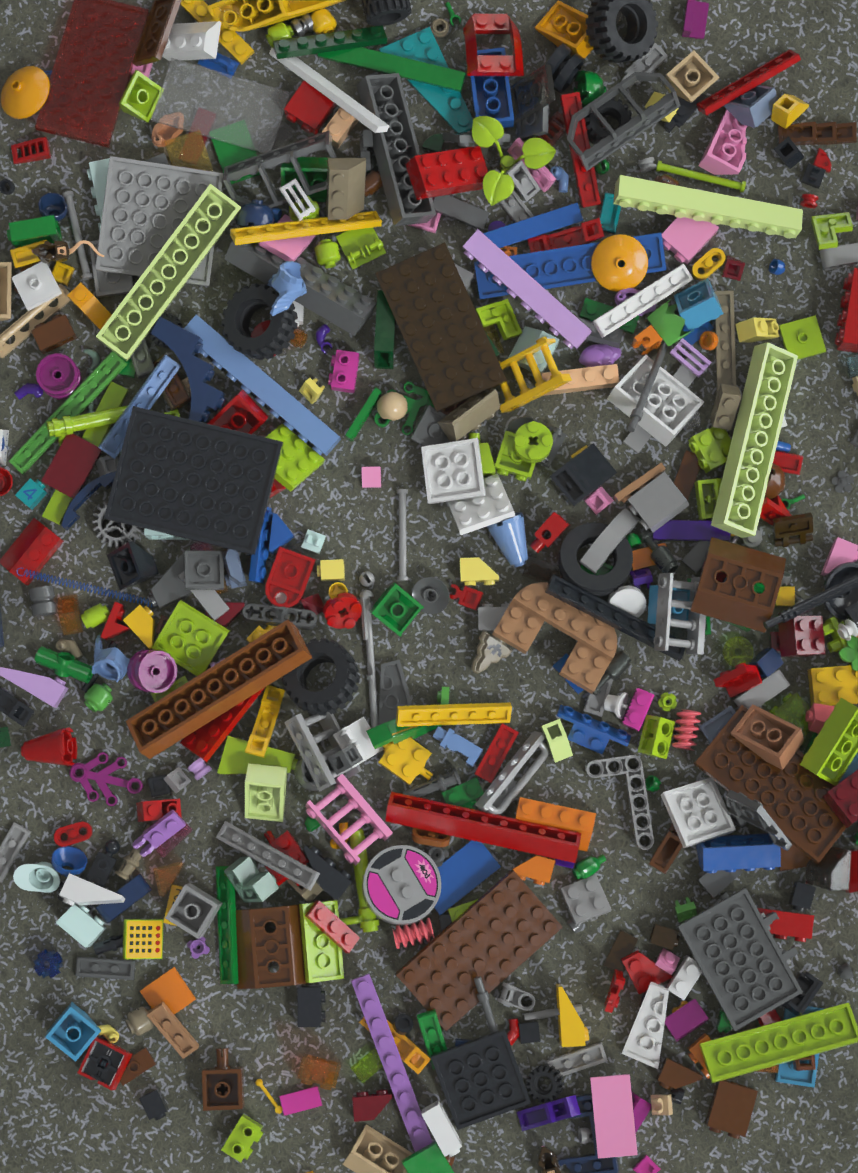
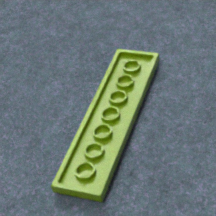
[699,1002,858,1083]

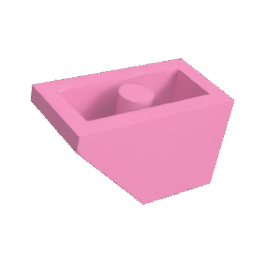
[821,537,858,576]

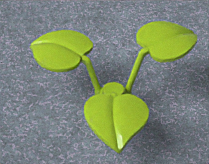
[472,116,556,206]

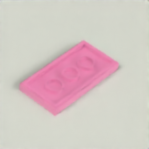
[590,1074,638,1158]

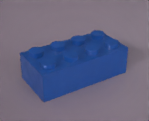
[469,47,514,128]

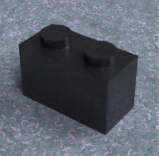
[297,986,326,1027]

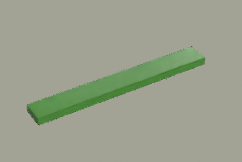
[9,351,127,475]

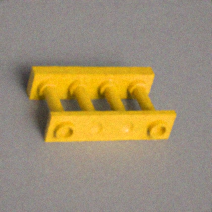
[499,337,572,413]

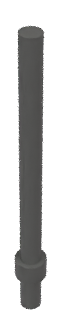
[627,342,668,432]
[474,976,498,1033]

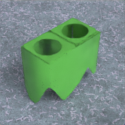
[647,299,694,346]

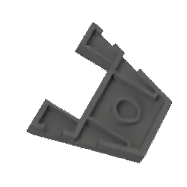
[726,790,792,851]

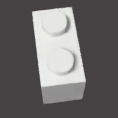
[666,955,702,1000]

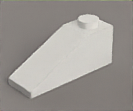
[59,873,125,906]

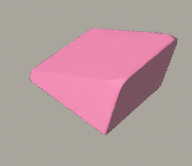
[361,467,381,488]
[584,487,614,515]

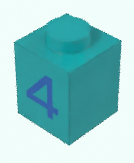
[15,478,47,510]

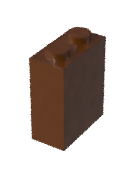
[705,1080,758,1139]

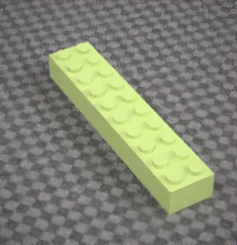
[96,184,241,361]
[711,342,798,538]

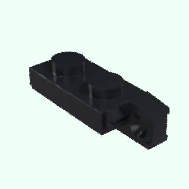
[663,93,707,133]

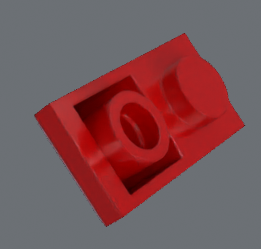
[136,799,182,822]

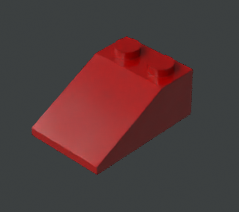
[207,389,269,434]

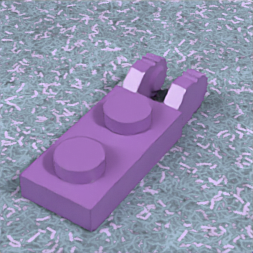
[132,810,186,857]

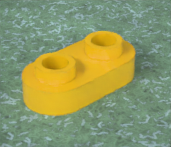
[692,248,725,281]

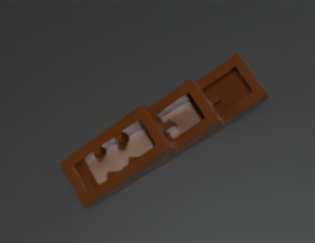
[778,122,857,145]

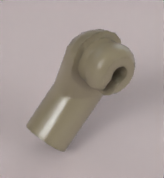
[56,639,83,660]

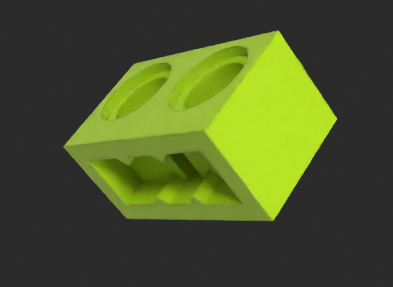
[637,714,675,759]

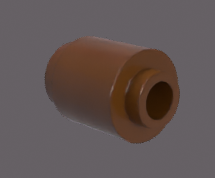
[365,170,383,197]

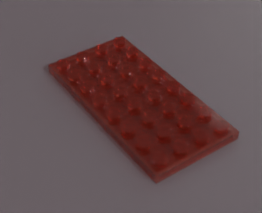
[35,0,149,148]

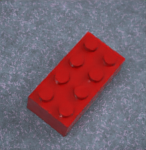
[405,146,488,200]
[834,268,858,353]

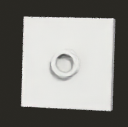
[11,262,62,311]

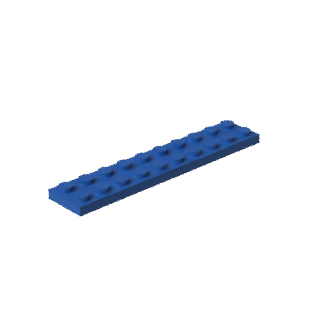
[474,232,666,299]

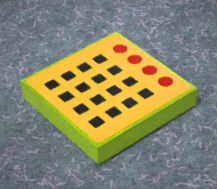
[123,919,163,959]

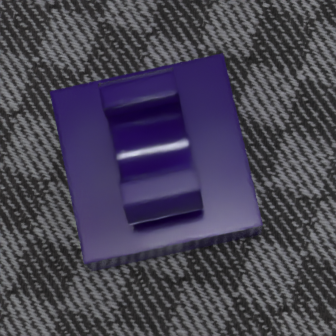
[630,567,653,591]

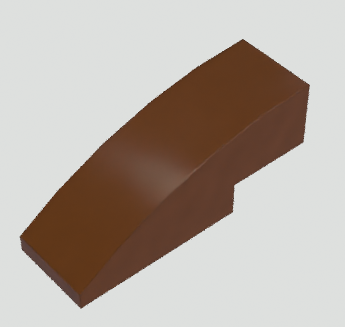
[649,823,682,874]

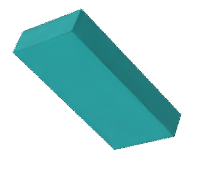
[600,192,621,234]

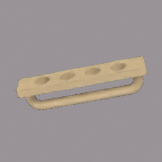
[0,284,71,358]

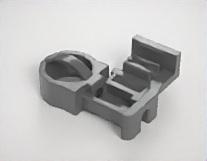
[359,129,374,173]

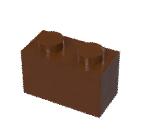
[31,314,78,354]

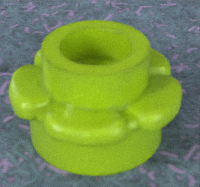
[658,692,677,712]

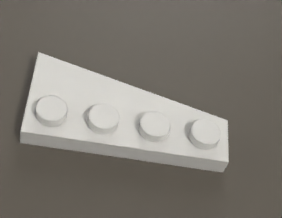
[622,982,669,1069]

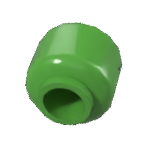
[84,683,113,712]

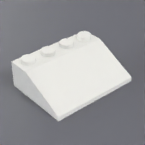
[607,354,704,447]

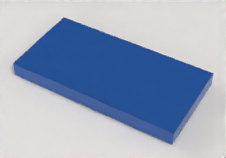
[434,840,501,915]

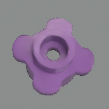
[187,937,210,959]

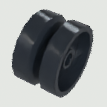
[540,43,585,93]

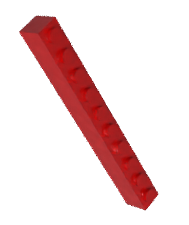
[385,792,582,863]

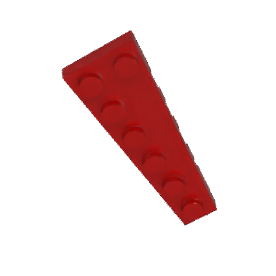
[180,688,264,762]

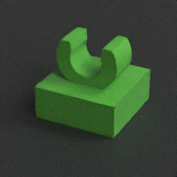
[675,897,697,923]

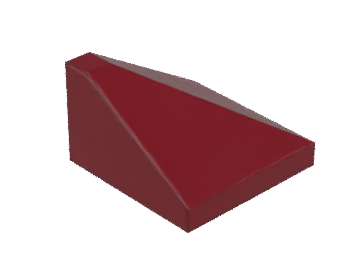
[722,255,745,281]
[301,593,324,618]

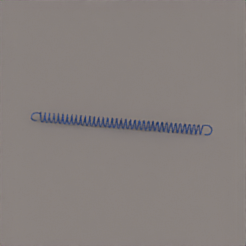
[17,568,153,608]

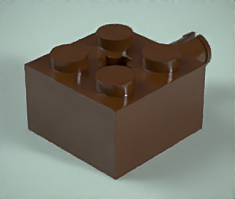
[202,1048,245,1111]

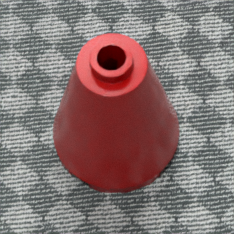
[21,727,77,766]

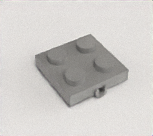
[560,875,612,926]

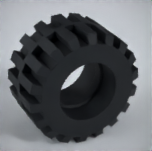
[361,0,412,26]
[585,97,632,145]

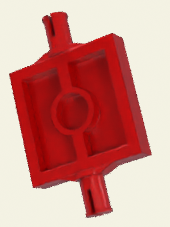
[264,830,310,886]

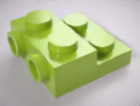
[688,427,731,473]
[495,431,537,482]

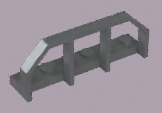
[567,72,680,171]
[223,131,337,208]

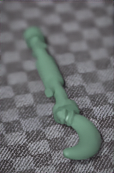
[83,349,100,413]

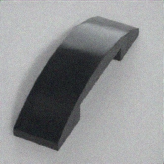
[0,687,35,727]

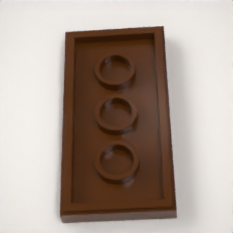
[132,0,181,67]

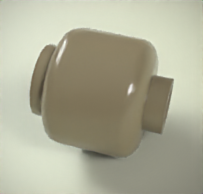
[125,1006,154,1036]

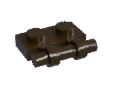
[773,513,813,548]

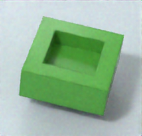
[437,687,450,705]

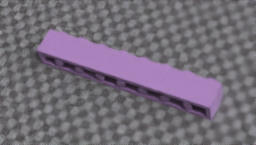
[463,230,592,350]

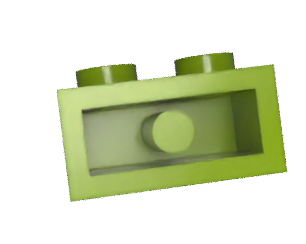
[221,1114,264,1163]

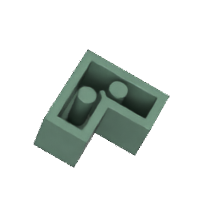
[224,857,279,903]

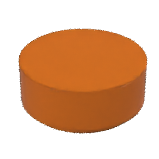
[699,331,718,351]

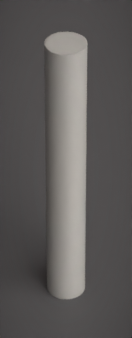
[524,1004,583,1021]

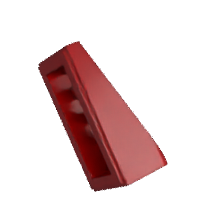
[11,137,51,165]

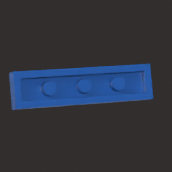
[249,507,273,584]

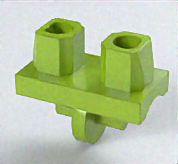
[823,616,847,653]

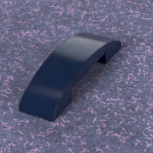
[62,471,116,530]

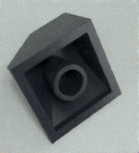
[107,541,159,590]

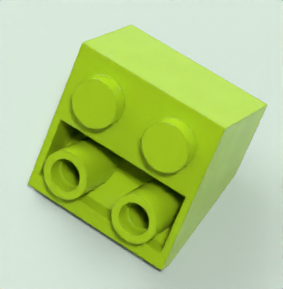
[694,478,722,520]

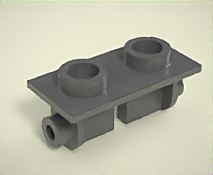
[538,426,567,468]

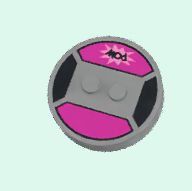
[362,845,441,925]

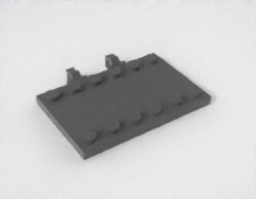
[677,888,803,1031]

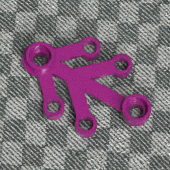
[69,752,143,806]

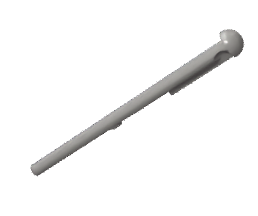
[359,590,378,728]

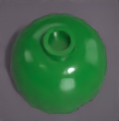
[574,70,606,108]

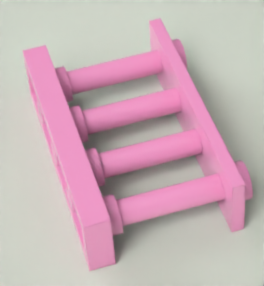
[305,774,393,866]

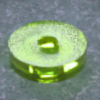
[722,637,754,667]

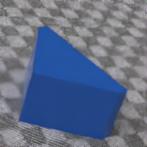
[269,513,295,554]

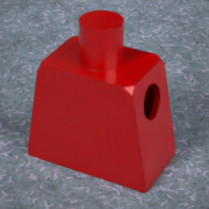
[530,512,570,553]

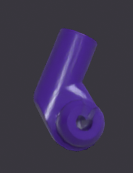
[14,383,43,400]

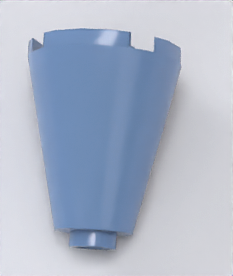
[487,512,528,567]

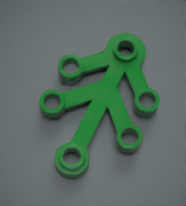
[374,382,434,436]

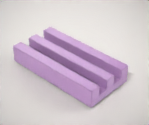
[670,338,711,378]

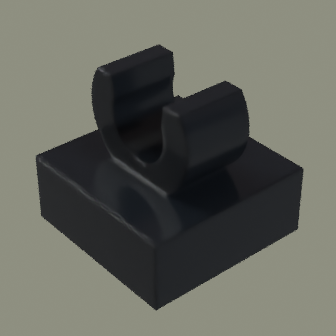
[801,163,826,189]

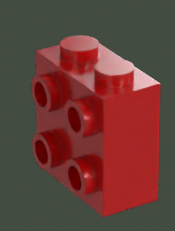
[284,80,337,135]

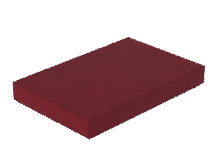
[41,434,102,499]

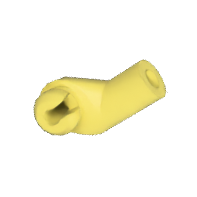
[97,1024,119,1044]

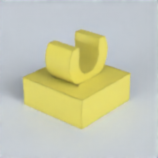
[299,378,325,404]

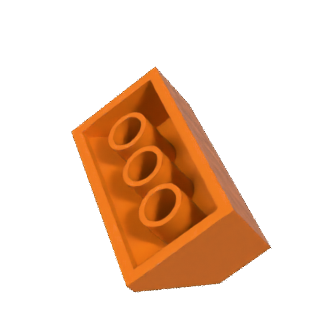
[515,797,596,851]

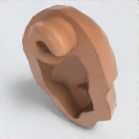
[151,112,184,147]

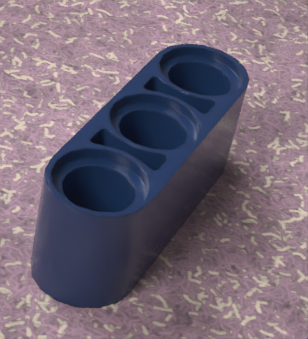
[95,874,152,924]

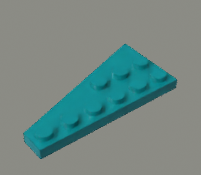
[379,27,473,135]

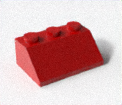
[0,518,64,586]

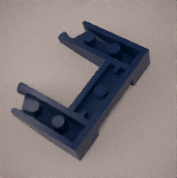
[558,1093,619,1173]

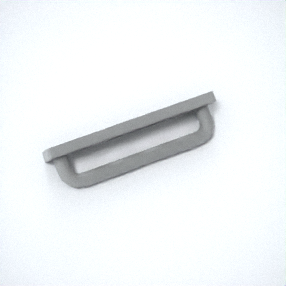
[475,731,549,815]

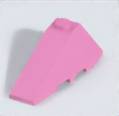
[698,109,747,175]

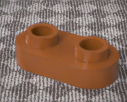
[411,828,451,848]

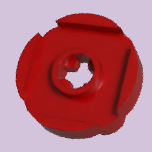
[323,593,362,629]

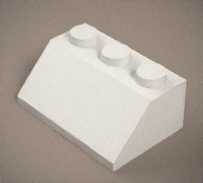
[162,21,221,61]

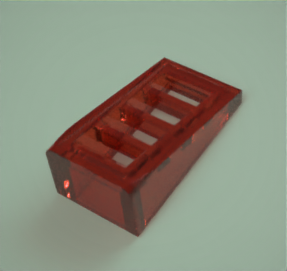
[535,111,566,147]

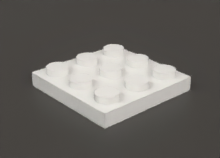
[421,438,486,504]
[447,474,515,535]
[661,778,736,848]

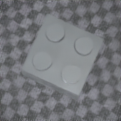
[165,883,223,939]

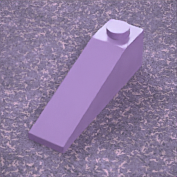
[0,667,69,708]

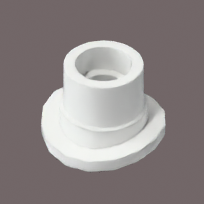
[604,692,628,719]

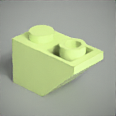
[540,719,573,763]

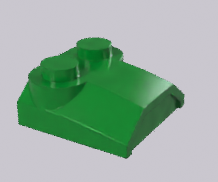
[370,583,424,637]

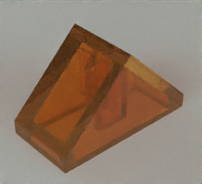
[58,595,83,635]
[153,862,185,897]

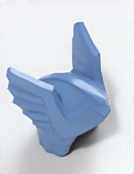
[267,261,307,316]
[92,635,143,682]

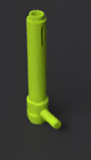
[46,405,128,446]
[340,828,380,933]

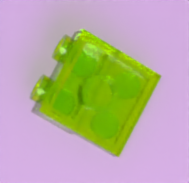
[768,692,810,737]

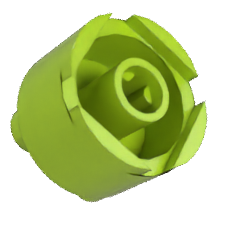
[514,421,553,463]

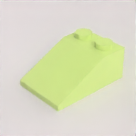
[245,763,287,822]

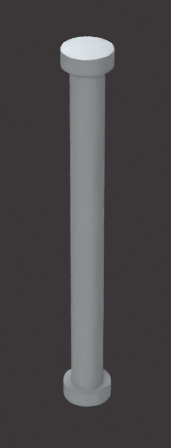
[62,191,93,281]
[397,489,408,581]

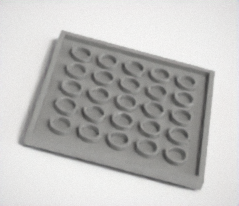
[95,156,224,287]

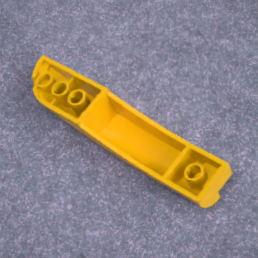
[207,0,346,32]

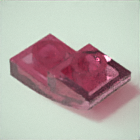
[154,822,192,858]

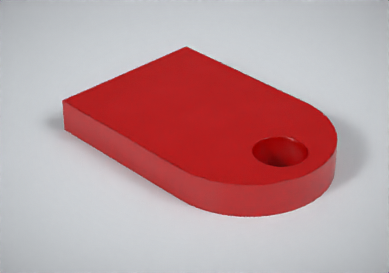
[265,547,316,608]

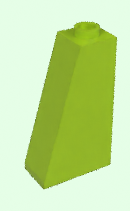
[217,736,298,775]

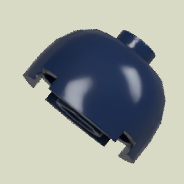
[237,200,275,227]

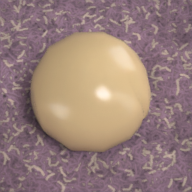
[377,392,408,421]

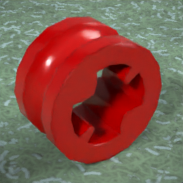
[800,194,818,208]

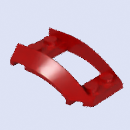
[463,14,524,76]

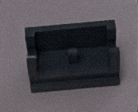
[782,972,823,1017]

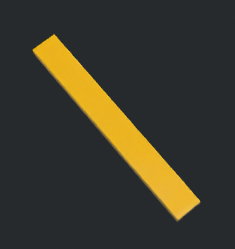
[230,211,382,245]

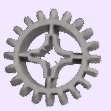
[92,501,143,549]

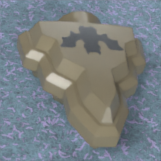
[471,630,513,674]

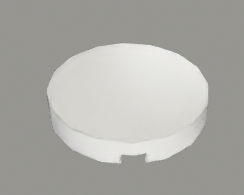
[608,585,646,618]

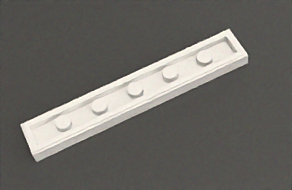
[592,263,693,338]

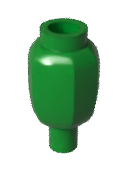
[572,854,606,880]

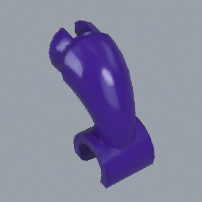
[316,324,332,355]

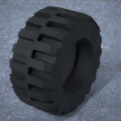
[585,0,658,63]
[222,283,298,360]
[282,638,360,716]

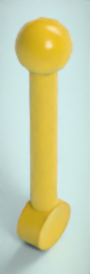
[255,1079,283,1114]

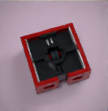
[77,1037,132,1090]

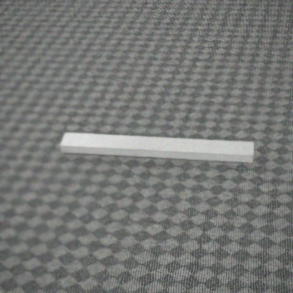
[269,48,389,133]

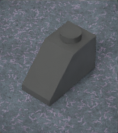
[696,869,743,898]

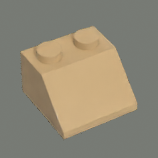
[665,51,719,103]

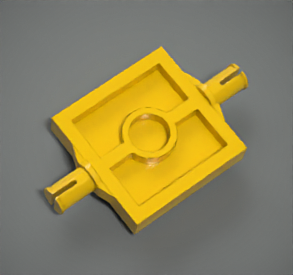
[378,737,433,785]

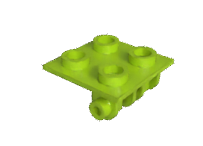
[336,227,386,270]

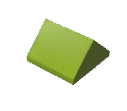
[119,70,164,123]

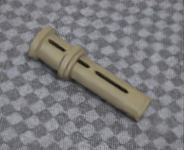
[115,824,151,882]

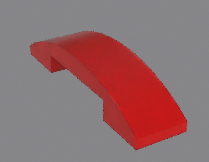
[527,218,604,252]

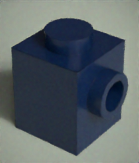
[749,648,784,678]

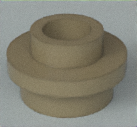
[431,18,449,37]

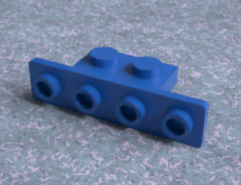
[556,705,631,754]

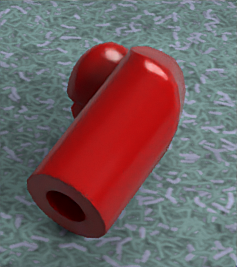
[507,1018,520,1045]

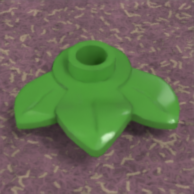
[838,636,858,671]

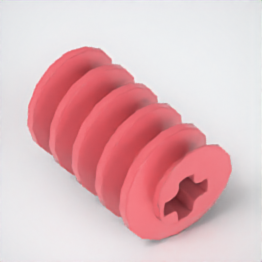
[672,709,701,751]
[392,917,434,949]

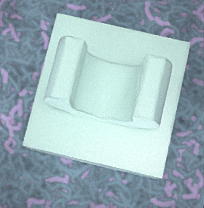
[301,529,326,554]

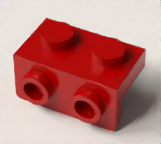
[714,663,762,698]

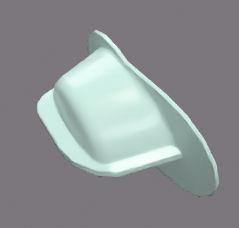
[13,862,60,893]

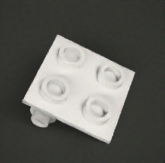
[333,717,384,768]

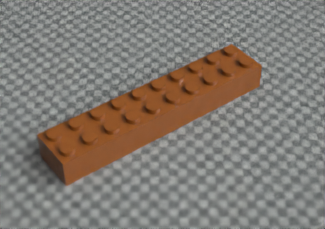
[126,620,312,759]

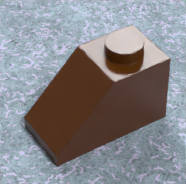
[656,1057,703,1090]

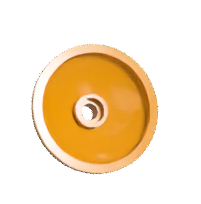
[1,66,50,119]
[591,234,648,292]

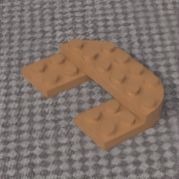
[492,582,617,694]

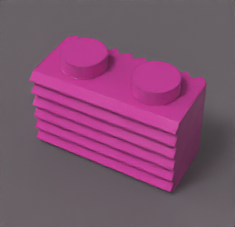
[621,688,654,731]

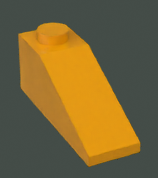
[67,283,112,330]

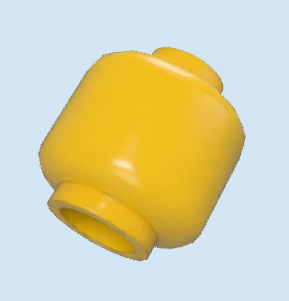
[310,9,337,35]

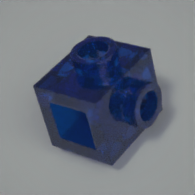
[33,949,64,979]

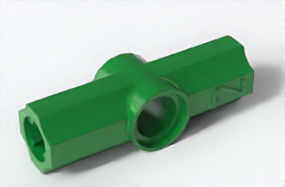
[34,646,93,683]

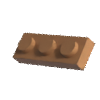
[613,463,666,504]
[147,1002,199,1059]

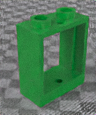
[7,215,62,248]

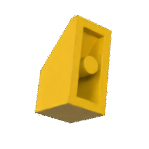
[123,605,155,649]

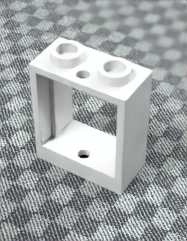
[421,1100,462,1157]

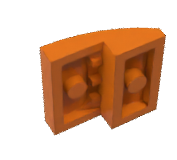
[140,967,196,1014]

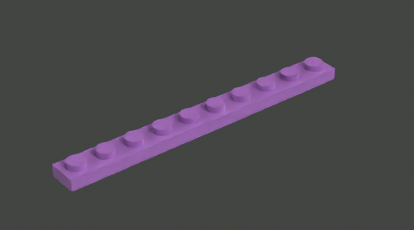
[351,973,432,1152]

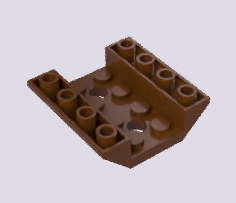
[690,537,786,633]
[236,904,306,989]

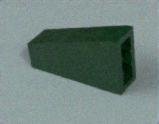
[374,290,396,369]

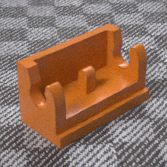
[631,325,663,355]

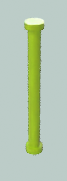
[656,160,746,193]

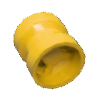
[329,582,348,600]

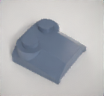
[223,549,247,589]

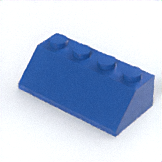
[696,833,781,873]

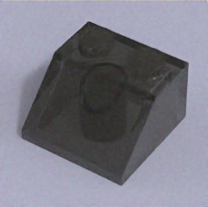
[805,846,851,891]

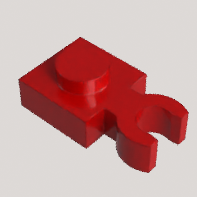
[450,584,484,611]

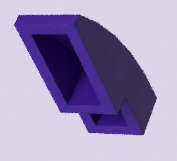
[517,1095,581,1131]

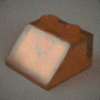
[297,1053,342,1090]

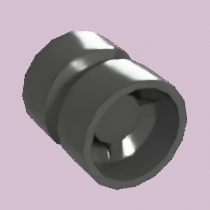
[29,586,58,617]

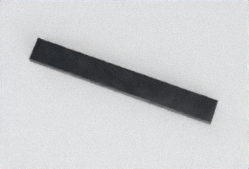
[545,574,685,661]

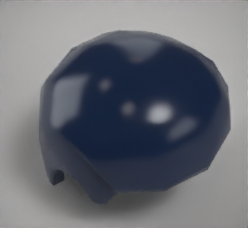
[38,193,68,222]

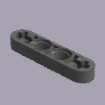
[243,604,317,630]

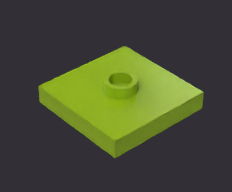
[779,315,826,360]

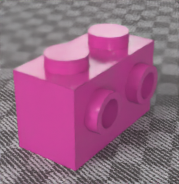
[328,350,360,393]

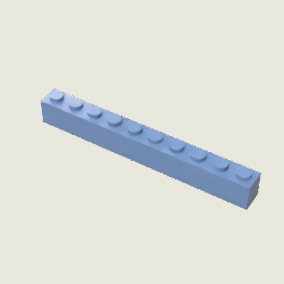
[184,314,341,456]

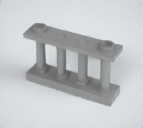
[654,573,706,655]
[284,712,362,792]

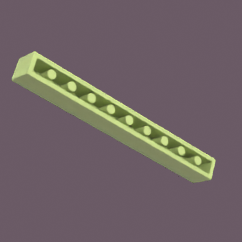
[613,175,803,238]

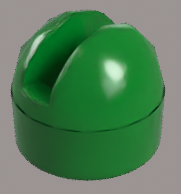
[594,159,610,175]
[626,533,642,548]
[645,775,661,792]
[305,816,321,832]

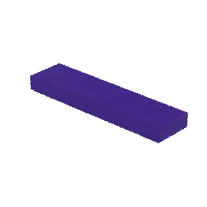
[653,520,730,541]

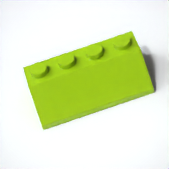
[800,698,858,786]

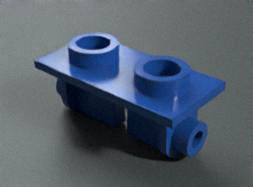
[198,53,239,79]

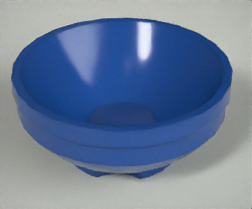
[51,846,87,877]

